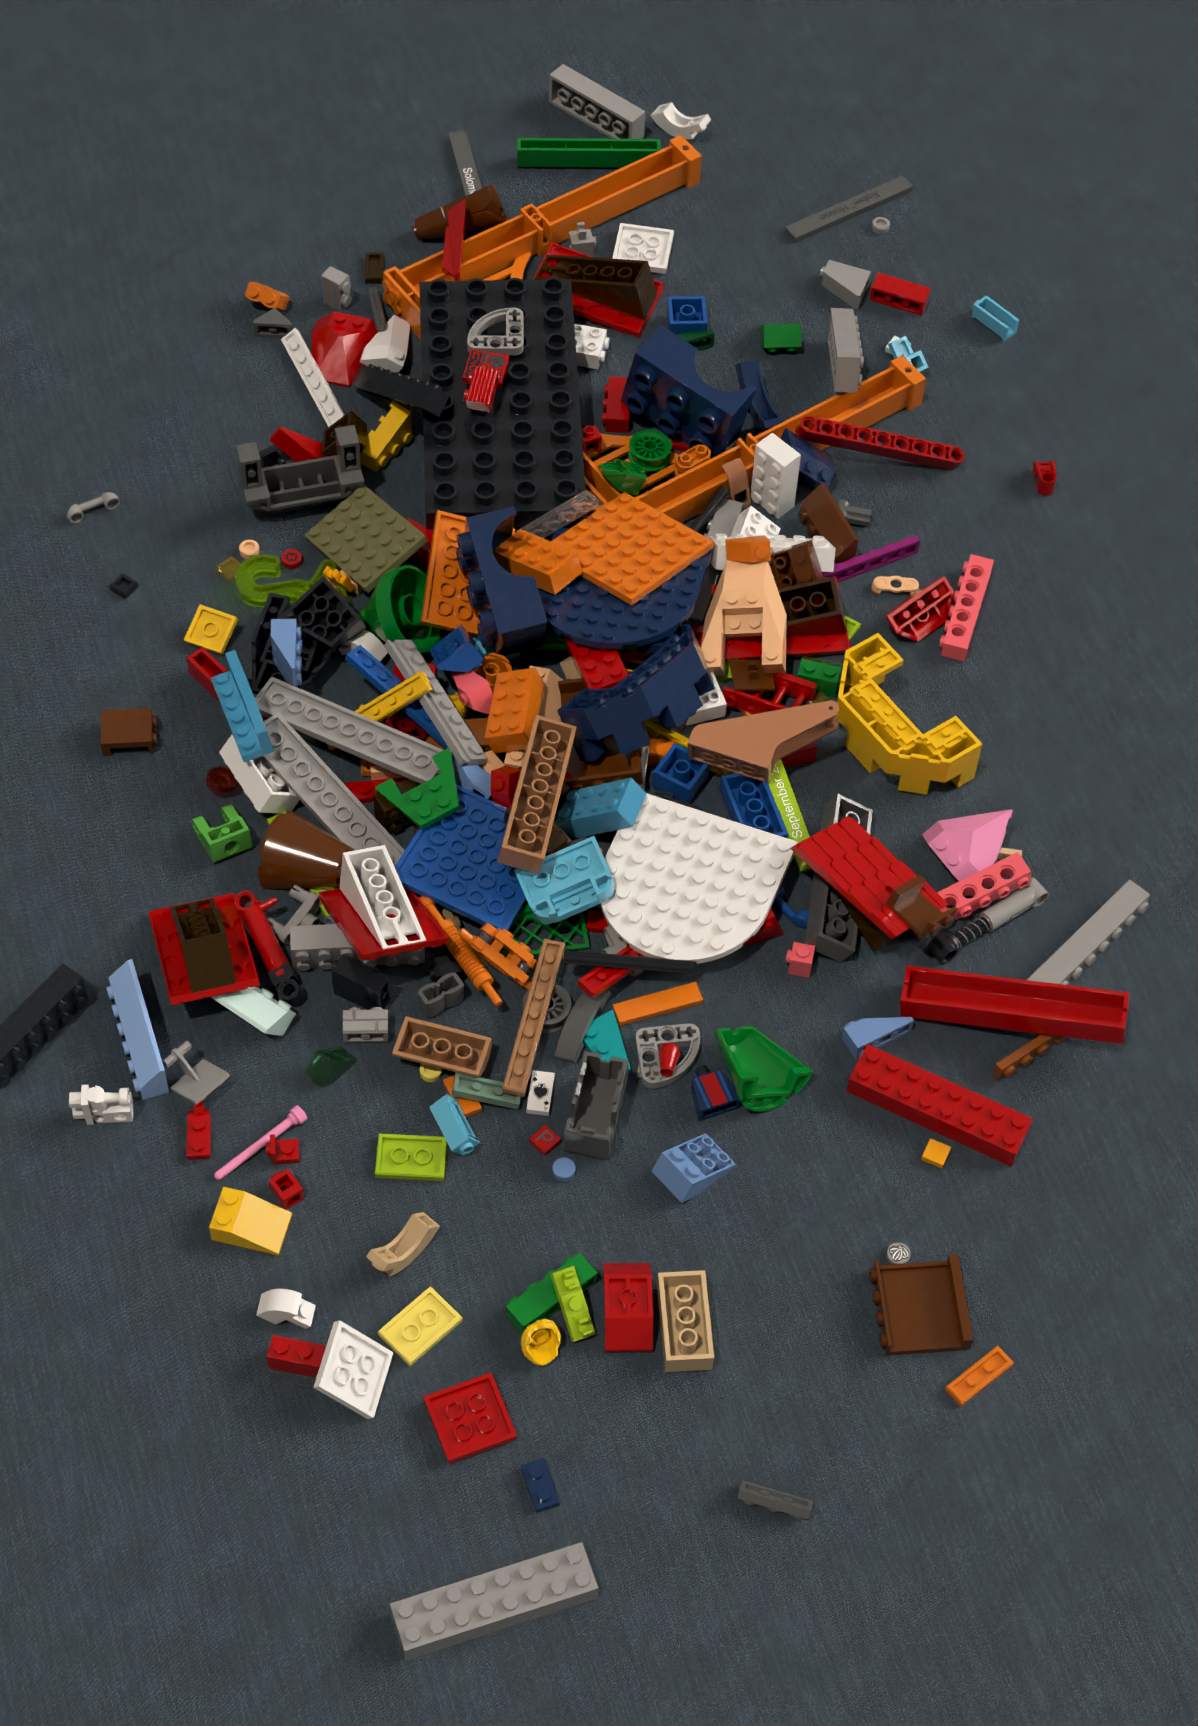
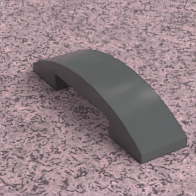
[555,990,611,1063]

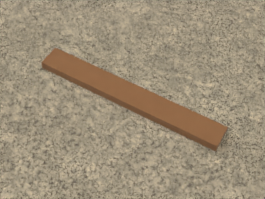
[502,939,565,1097]

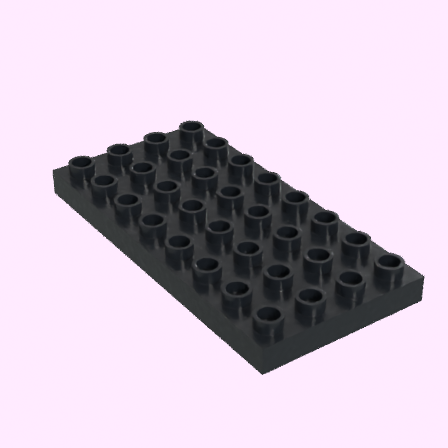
[419,277,587,529]

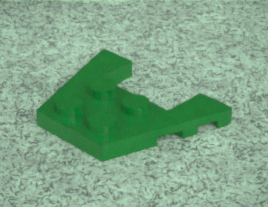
[375,748,460,830]

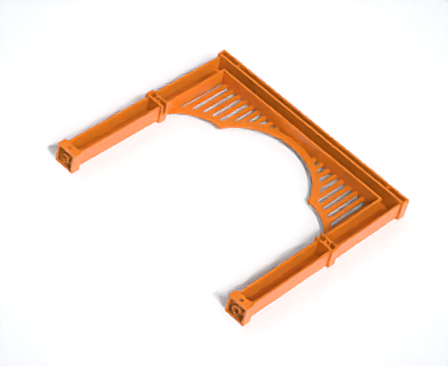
[382,135,926,523]

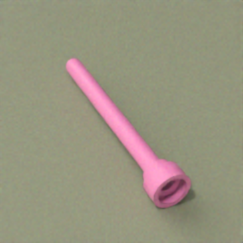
[214,1105,308,1180]

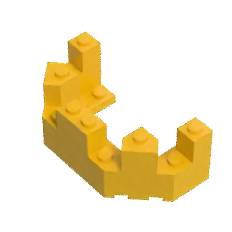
[836,633,982,795]

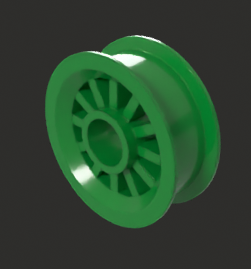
[628,430,672,472]

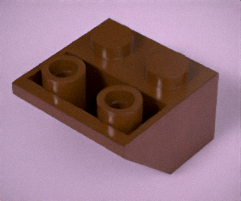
[770,540,824,589]

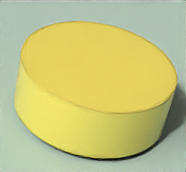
[420,1063,442,1082]

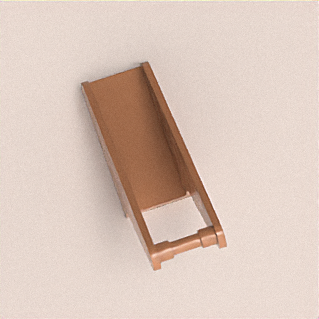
[687,700,839,784]

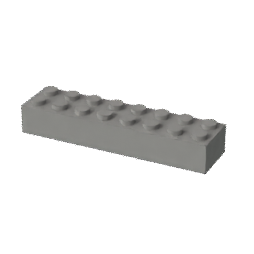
[390,1542,598,1661]

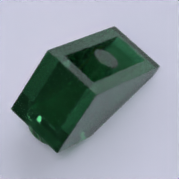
[305,1046,357,1086]

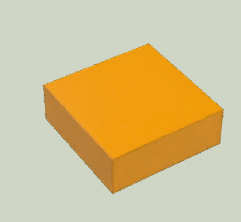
[921,1138,951,1169]

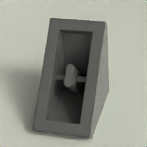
[253,308,292,338]

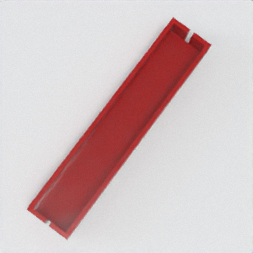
[900,966,1130,1044]

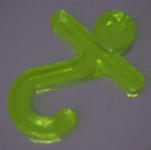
[235,554,347,632]

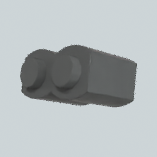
[418,973,464,1018]

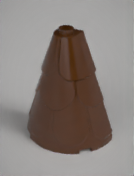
[412,184,507,239]

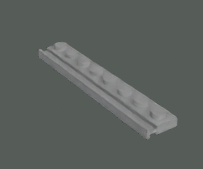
[384,640,488,766]

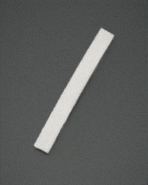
[639,747,649,790]

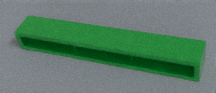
[517,138,661,168]

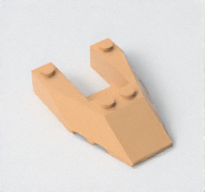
[701,560,787,676]

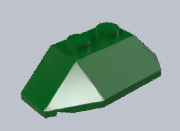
[598,459,647,496]

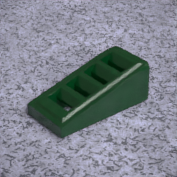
[676,330,715,351]

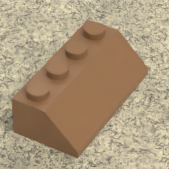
[392,1016,492,1078]

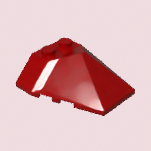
[311,311,379,388]

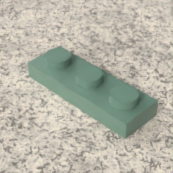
[452,1072,520,1110]

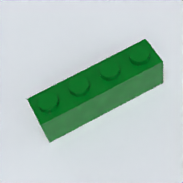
[506,1253,598,1335]

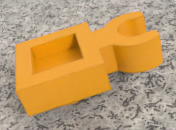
[323,566,354,593]

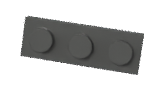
[737,1480,814,1520]

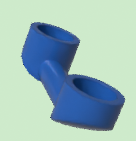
[774,885,809,928]

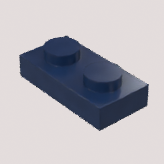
[521,1458,560,1513]

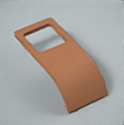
[721,458,751,508]

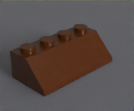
[798,483,858,564]

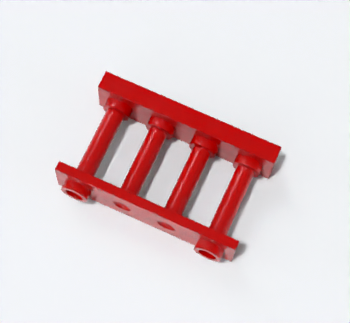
[722,658,817,714]

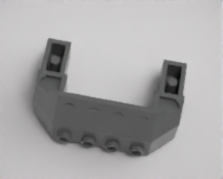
[236,425,364,515]

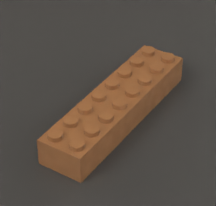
[497,715,577,874]

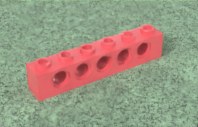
[939,554,994,661]
[912,852,1031,939]

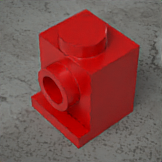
[268,1169,304,1210]

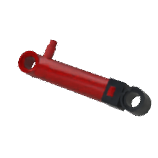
[234,890,305,1007]

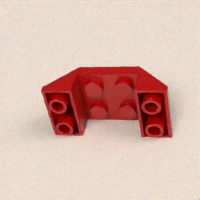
[603,1263,653,1352]

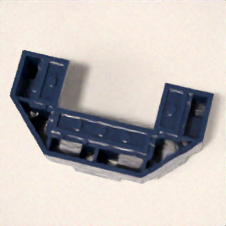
[557,624,715,762]

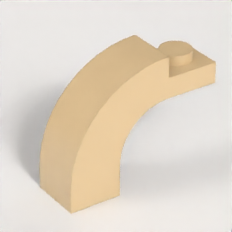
[366,1212,440,1276]

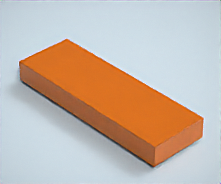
[945,1346,1014,1407]

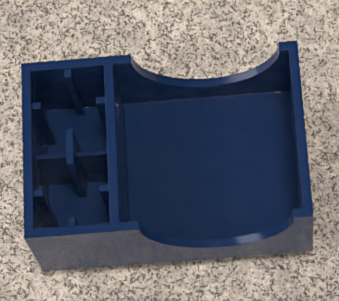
[621,325,757,459]
[456,506,547,656]

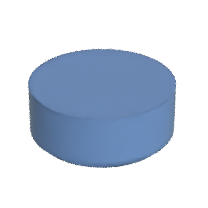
[552,1157,575,1182]

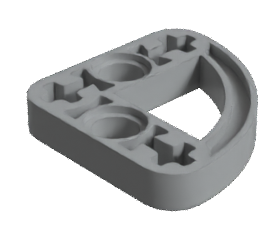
[467,308,524,355]
[635,1023,700,1089]

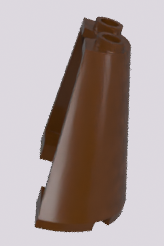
[258,811,355,889]

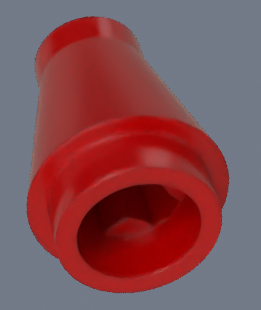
[658,1042,680,1077]

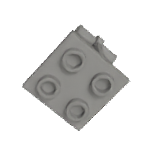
[162,1041,230,1105]

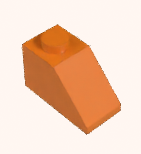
[725,535,771,563]

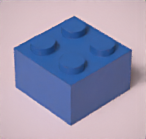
[667,296,708,334]
[652,743,710,803]

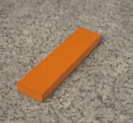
[612,982,703,1026]

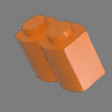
[245,282,290,311]

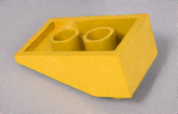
[209,1187,292,1256]

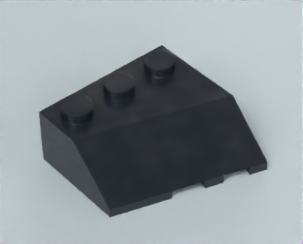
[279,575,369,648]

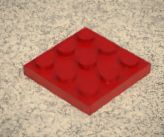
[423,1372,517,1464]

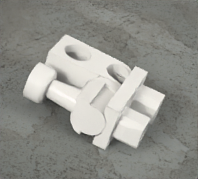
[69,1085,134,1125]

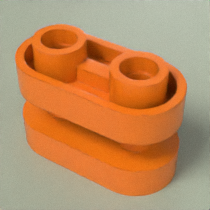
[675,445,711,477]

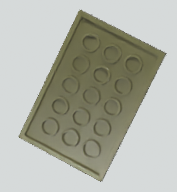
[304,485,429,593]

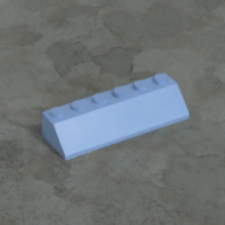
[106,959,169,1100]

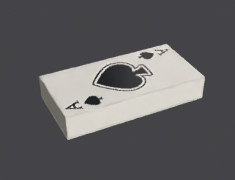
[526,1070,555,1116]

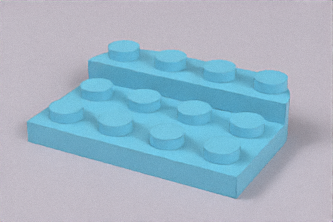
[514,836,614,925]

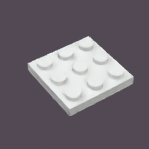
[612,223,674,274]
[313,1320,393,1419]

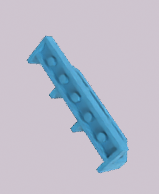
[211,650,274,762]

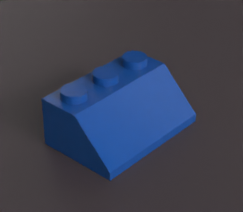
[429,624,484,672]

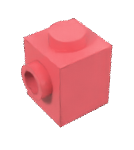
[786,942,815,978]

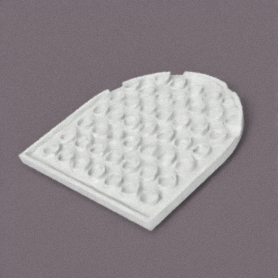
[600,793,798,964]

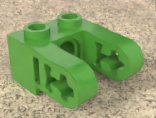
[191,804,252,862]

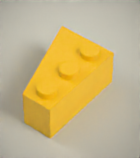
[360,401,413,473]

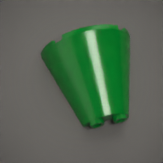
[714,1026,813,1112]

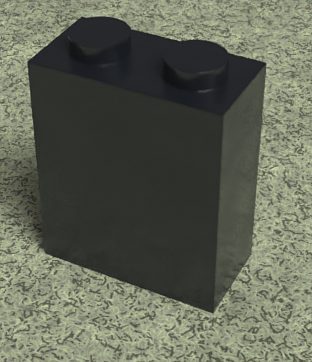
[331,954,391,1010]

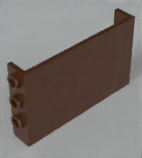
[558,671,643,793]

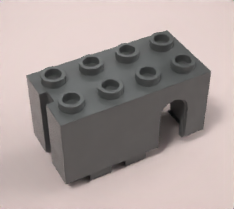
[564,1051,629,1160]

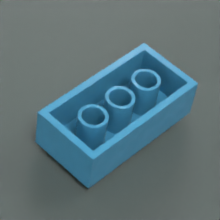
[555,778,646,839]

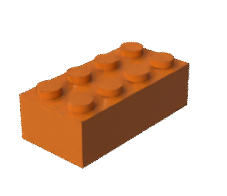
[493,529,583,595]
[484,668,544,753]

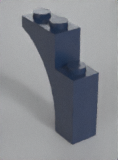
[735,359,783,433]

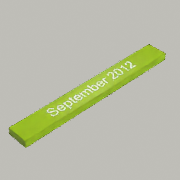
[768,759,813,874]

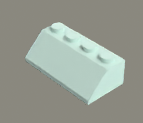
[211,987,296,1036]

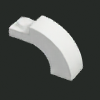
[651,102,711,140]

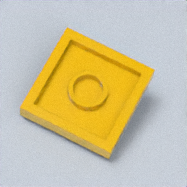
[184,604,238,656]

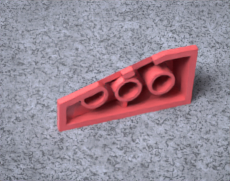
[451,670,493,714]

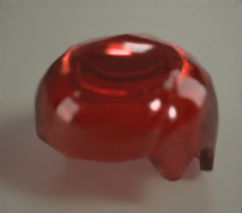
[206,766,239,796]

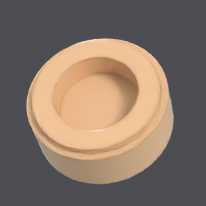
[239,540,260,559]

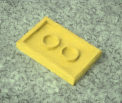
[378,1286,463,1366]

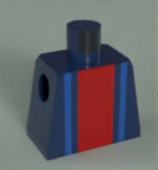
[691,1065,740,1121]

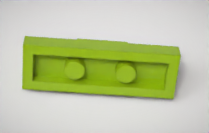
[550,1266,596,1342]

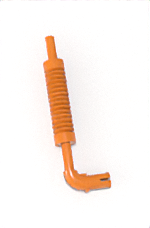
[419,896,503,1007]

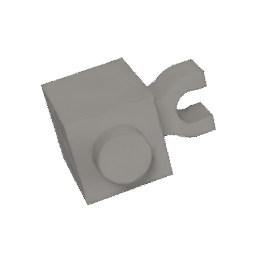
[568,222,597,256]

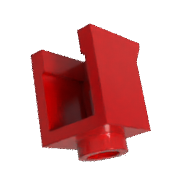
[581,425,602,455]

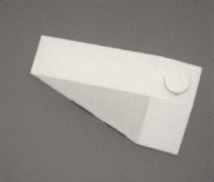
[360,315,410,373]

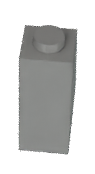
[820,260,871,309]

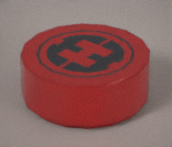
[282,549,302,569]

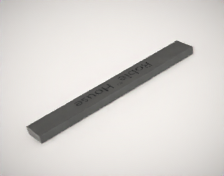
[785,176,913,242]

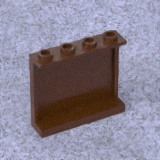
[869,1254,973,1356]

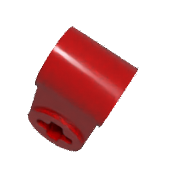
[1033,460,1057,496]

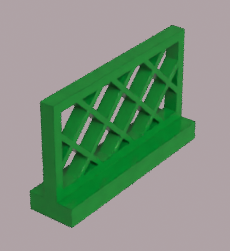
[501,903,590,957]

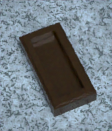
[365,253,384,284]

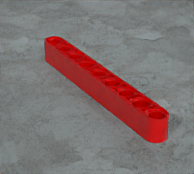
[795,416,965,470]

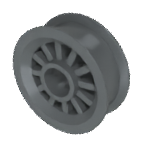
[522,984,571,1033]

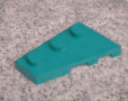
[583,1010,631,1074]

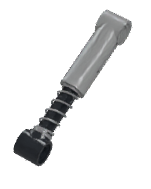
[928,878,1049,964]

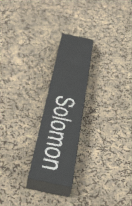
[448,131,482,196]

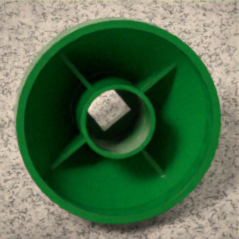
[360,565,443,654]

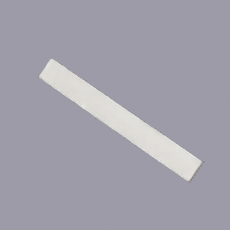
[281,328,345,427]

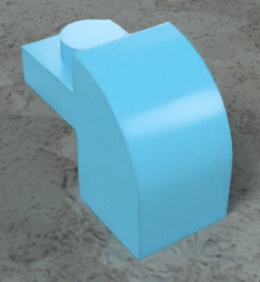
[888,336,928,373]

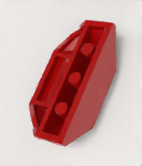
[885,576,955,642]

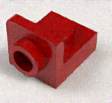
[266,1134,300,1165]

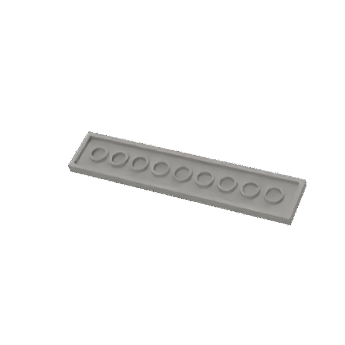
[255,677,443,784]
[254,712,405,867]

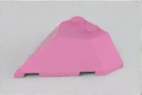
[922,809,1013,881]

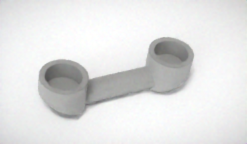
[67,492,120,524]

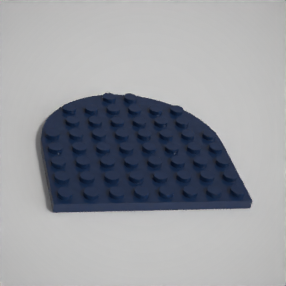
[537,527,713,649]

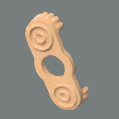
[871,576,919,595]

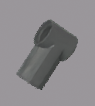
[835,500,871,527]

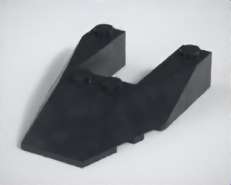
[251,592,339,694]

